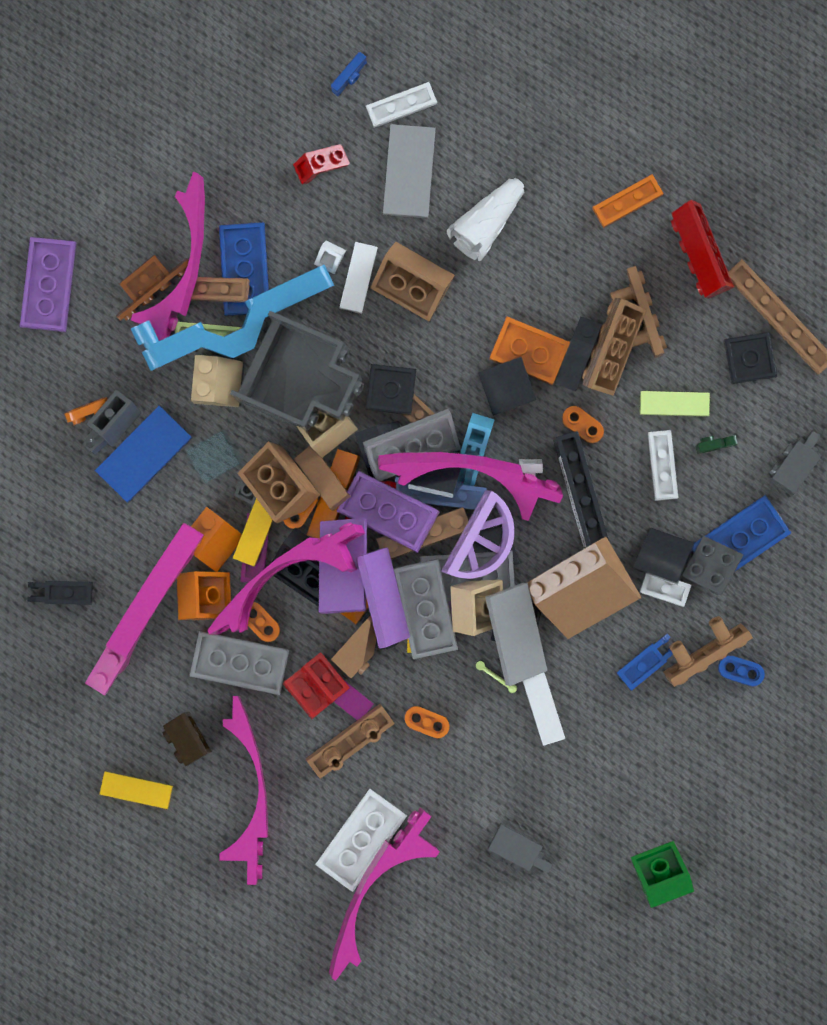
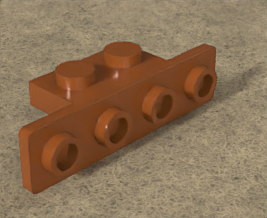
[116,255,189,321]

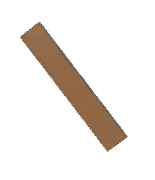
[728,260,827,375]

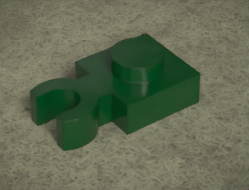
[695,435,738,454]

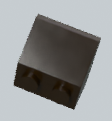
[162,712,212,766]

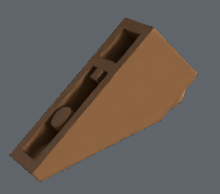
[331,616,377,678]

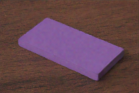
[20,237,76,332]
[337,471,440,553]
[319,518,367,614]
[357,547,410,649]

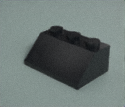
[271,528,319,607]

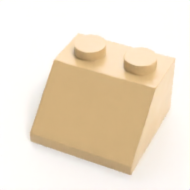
[191,355,243,407]
[297,411,358,458]
[451,579,503,636]

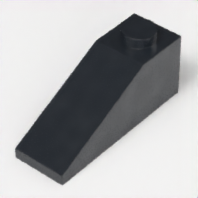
[554,316,602,392]

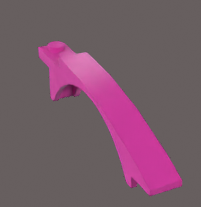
[131,172,205,341]
[378,452,563,521]
[85,523,204,696]
[207,523,365,635]
[219,696,268,885]
[329,807,440,981]

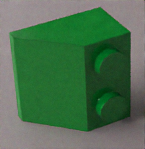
[630,841,694,908]

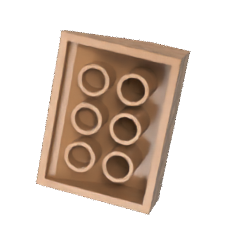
[582,298,646,396]
[527,537,642,639]

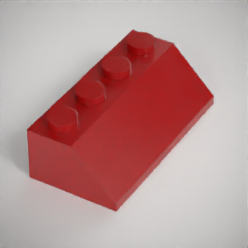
[671,200,734,298]

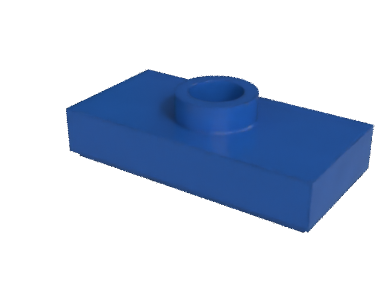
[331,52,367,96]

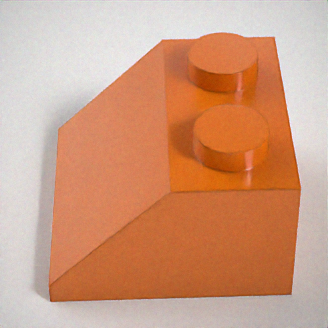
[191,507,242,572]
[177,571,231,620]

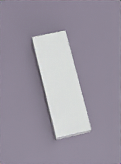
[366,82,437,128]
[339,242,378,314]
[648,430,678,501]
[523,673,565,746]

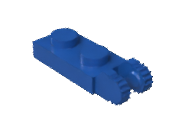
[616,634,673,691]

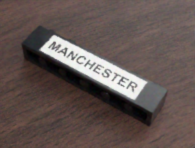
[553,431,609,549]

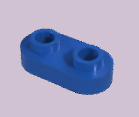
[718,656,765,686]

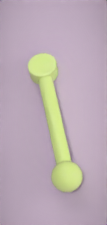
[476,661,517,693]

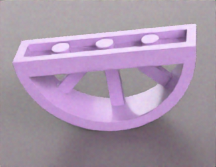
[441,490,514,579]

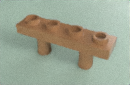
[610,266,667,358]
[663,616,753,687]
[306,704,395,779]

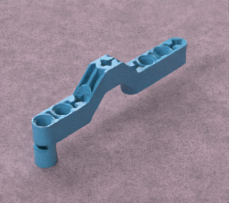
[131,264,334,371]

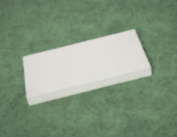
[315,789,407,892]

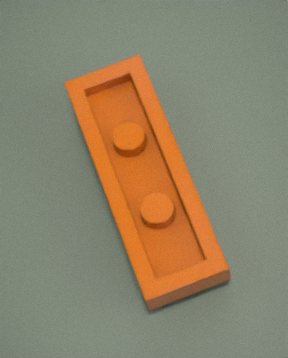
[592,174,664,228]

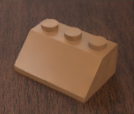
[370,242,455,321]
[238,441,320,523]

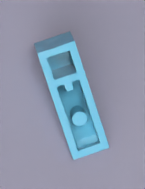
[460,413,494,486]

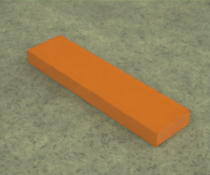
[307,449,360,539]

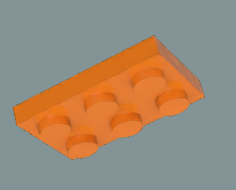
[489,316,570,385]

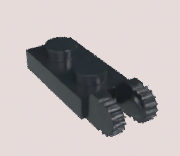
[27,581,93,605]

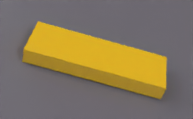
[233,498,273,567]
[100,771,173,809]

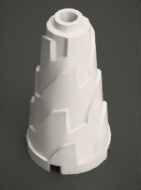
[447,178,524,261]

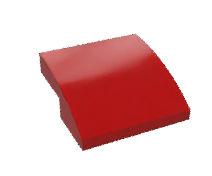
[283,652,350,719]

